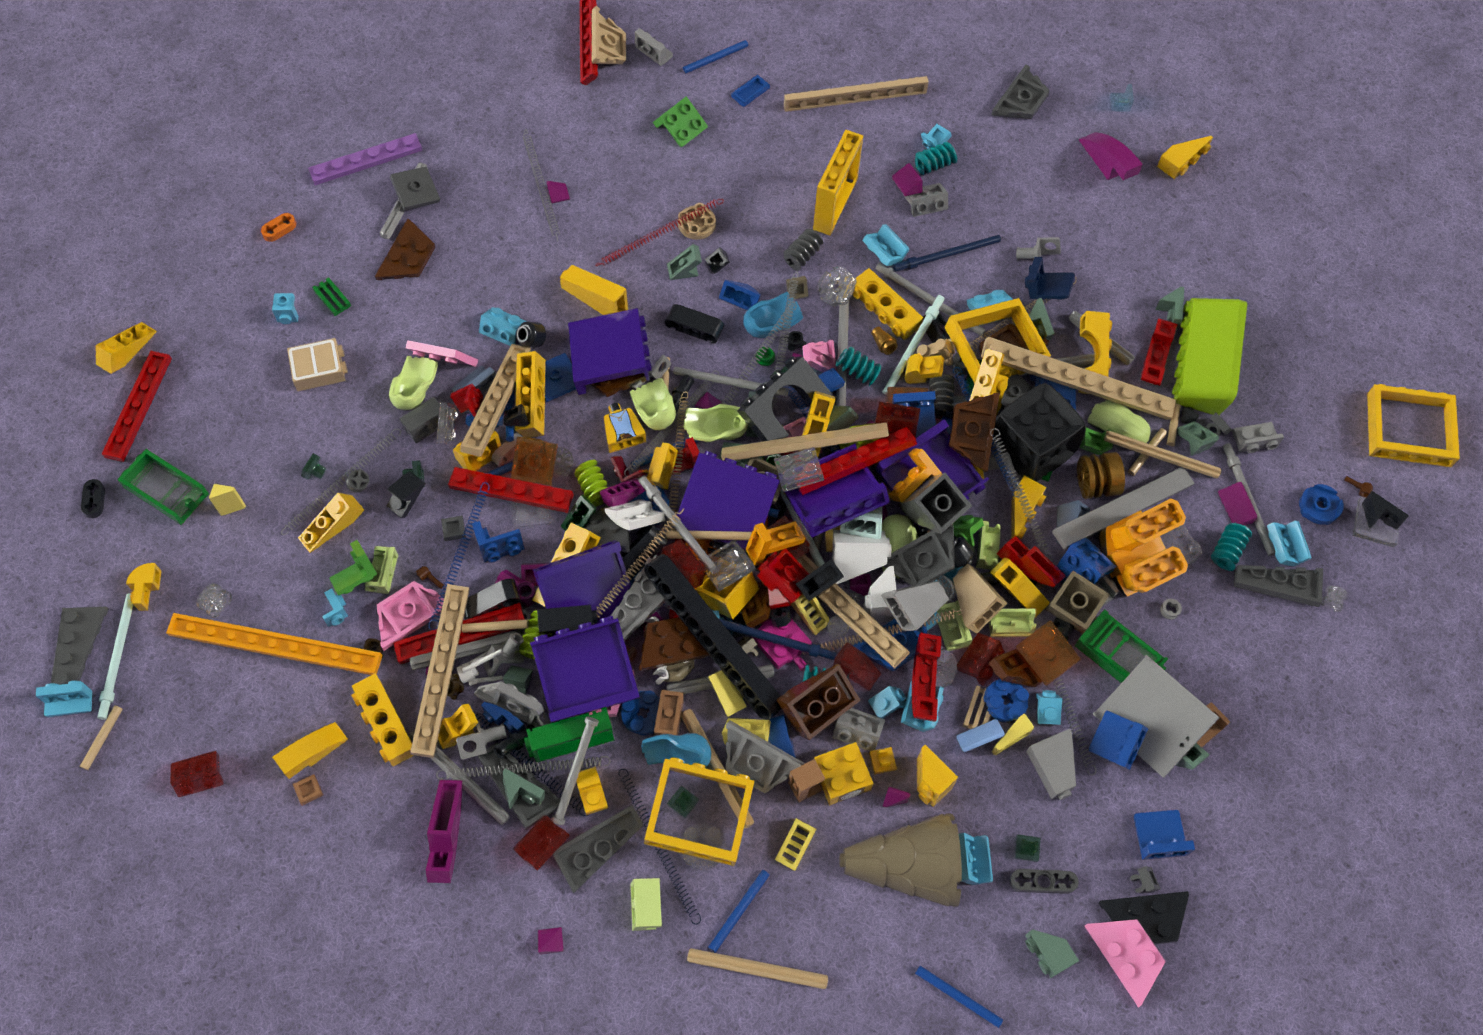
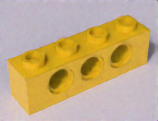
[851,268,923,341]
[515,351,546,438]
[533,523,601,606]
[351,673,414,767]

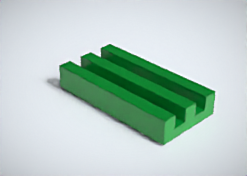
[312,277,351,316]

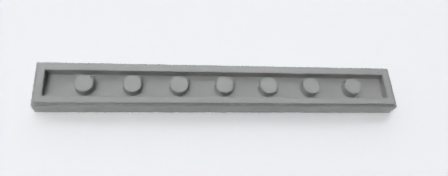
[1052,467,1195,550]

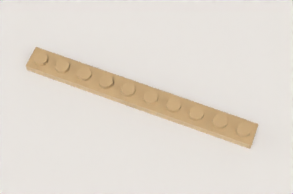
[981,337,1176,420]

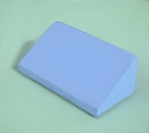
[956,719,1005,752]

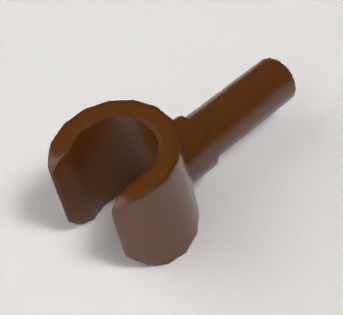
[1344,476,1373,498]
[416,566,444,589]

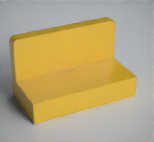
[647,443,678,490]

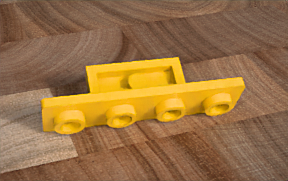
[969,349,1009,416]

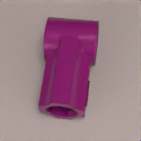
[495,569,536,607]

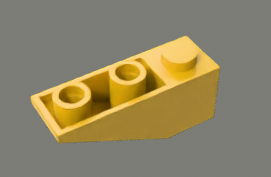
[1157,136,1213,179]
[96,322,157,374]
[1011,475,1047,539]
[298,493,364,553]
[989,557,1050,618]

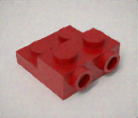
[757,549,809,603]

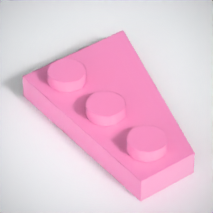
[406,340,478,367]

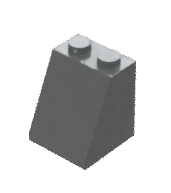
[898,473,972,534]

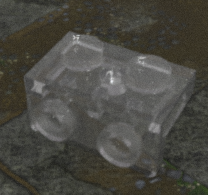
[1160,525,1203,566]

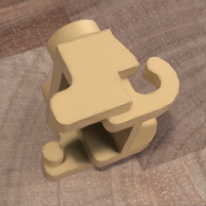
[917,338,955,366]

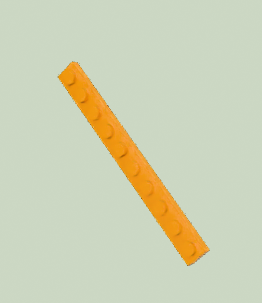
[166,613,383,675]

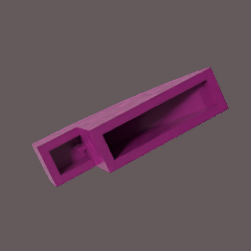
[1079,132,1143,180]
[425,780,463,883]

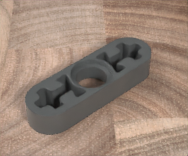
[1009,869,1079,894]

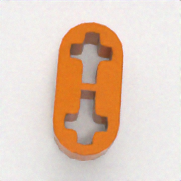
[261,213,296,242]

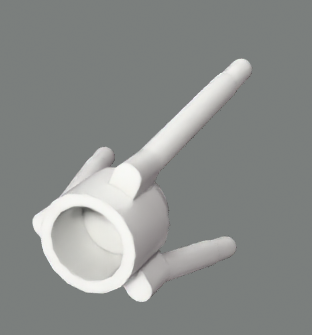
[457,649,503,686]

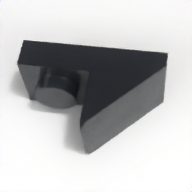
[386,471,426,518]
[1362,491,1409,530]
[796,559,844,602]

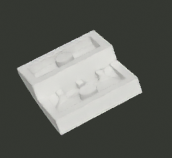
[605,500,665,530]

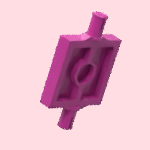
[751,615,812,671]

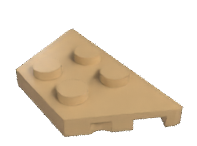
[592,6,626,64]

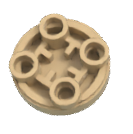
[678,203,716,240]

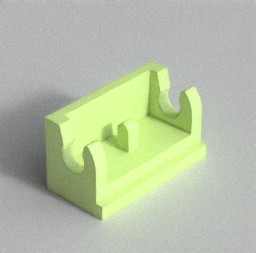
[976,521,1001,570]
[365,546,398,594]
[937,601,972,651]
[989,608,1036,637]
[630,878,662,931]

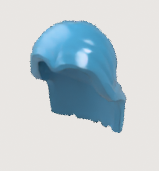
[743,292,803,338]
[641,733,712,767]

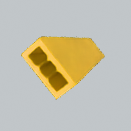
[560,265,628,315]

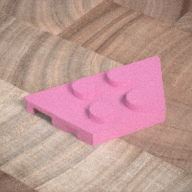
[377,581,444,651]
[1085,919,1166,1008]

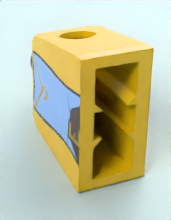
[604,403,646,453]

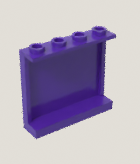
[568,308,652,395]
[875,419,989,529]
[779,444,890,538]
[677,451,780,550]
[533,540,631,635]
[530,616,640,723]

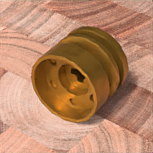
[1077,452,1125,499]

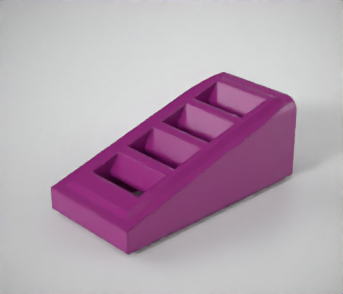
[600,478,646,507]

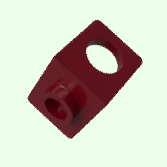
[611,456,649,483]

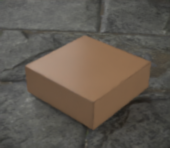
[293,774,324,806]

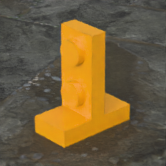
[889,448,942,502]
[745,521,806,566]

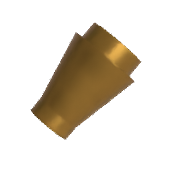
[871,326,898,355]

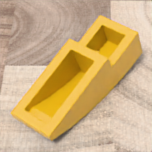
[797,391,835,459]
[272,722,348,779]

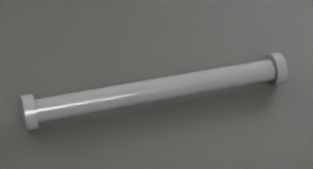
[551,717,599,825]

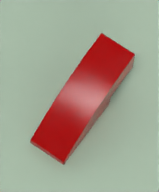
[996,536,1065,587]

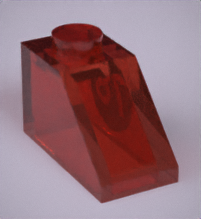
[833,642,881,691]

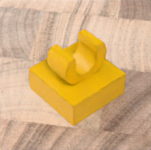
[869,747,897,775]

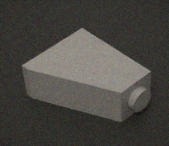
[881,581,949,631]
[1026,729,1076,800]

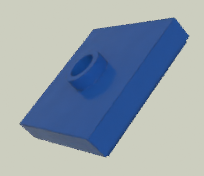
[545,353,576,402]

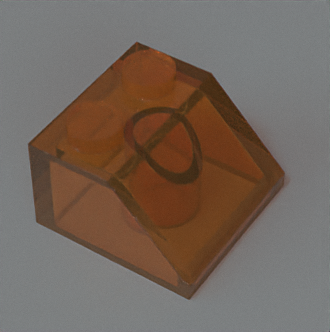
[511,437,558,486]
[1015,620,1081,686]

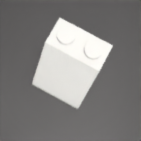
[832,530,892,584]

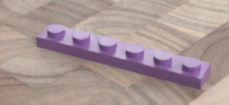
[308,133,422,185]

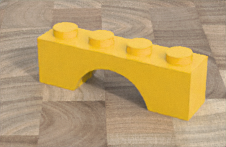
[1078,311,1112,394]

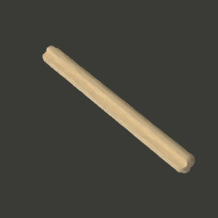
[1104,431,1221,479]
[681,709,754,829]
[687,948,828,989]

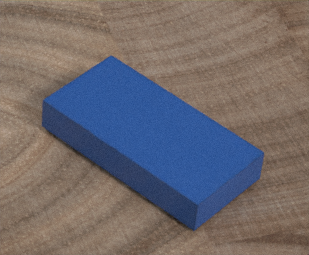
[731,75,770,107]

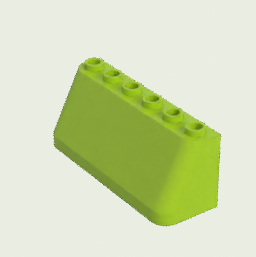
[1172,298,1247,415]

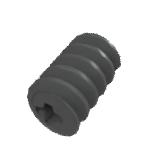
[783,229,824,271]
[929,374,955,419]

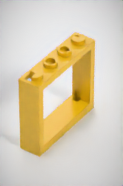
[813,129,864,236]
[945,298,1051,384]
[1367,384,1460,467]
[644,757,754,866]

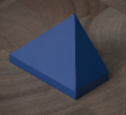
[719,280,761,310]

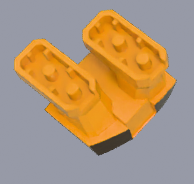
[1099,499,1188,597]

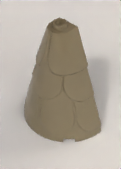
[839,813,962,907]

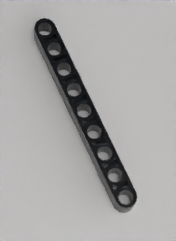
[644,554,782,720]

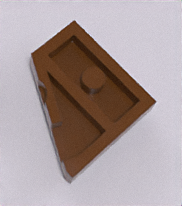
[741,581,770,628]
[989,649,1042,687]

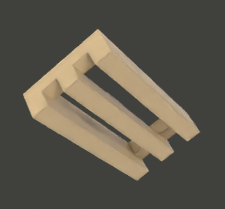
[962,685,990,729]

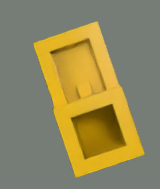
[905,353,944,384]
[126,563,161,611]
[438,704,478,749]
[576,766,608,815]

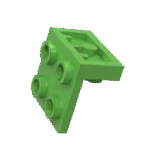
[652,96,708,147]
[329,540,377,596]

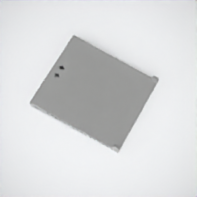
[1093,655,1219,778]

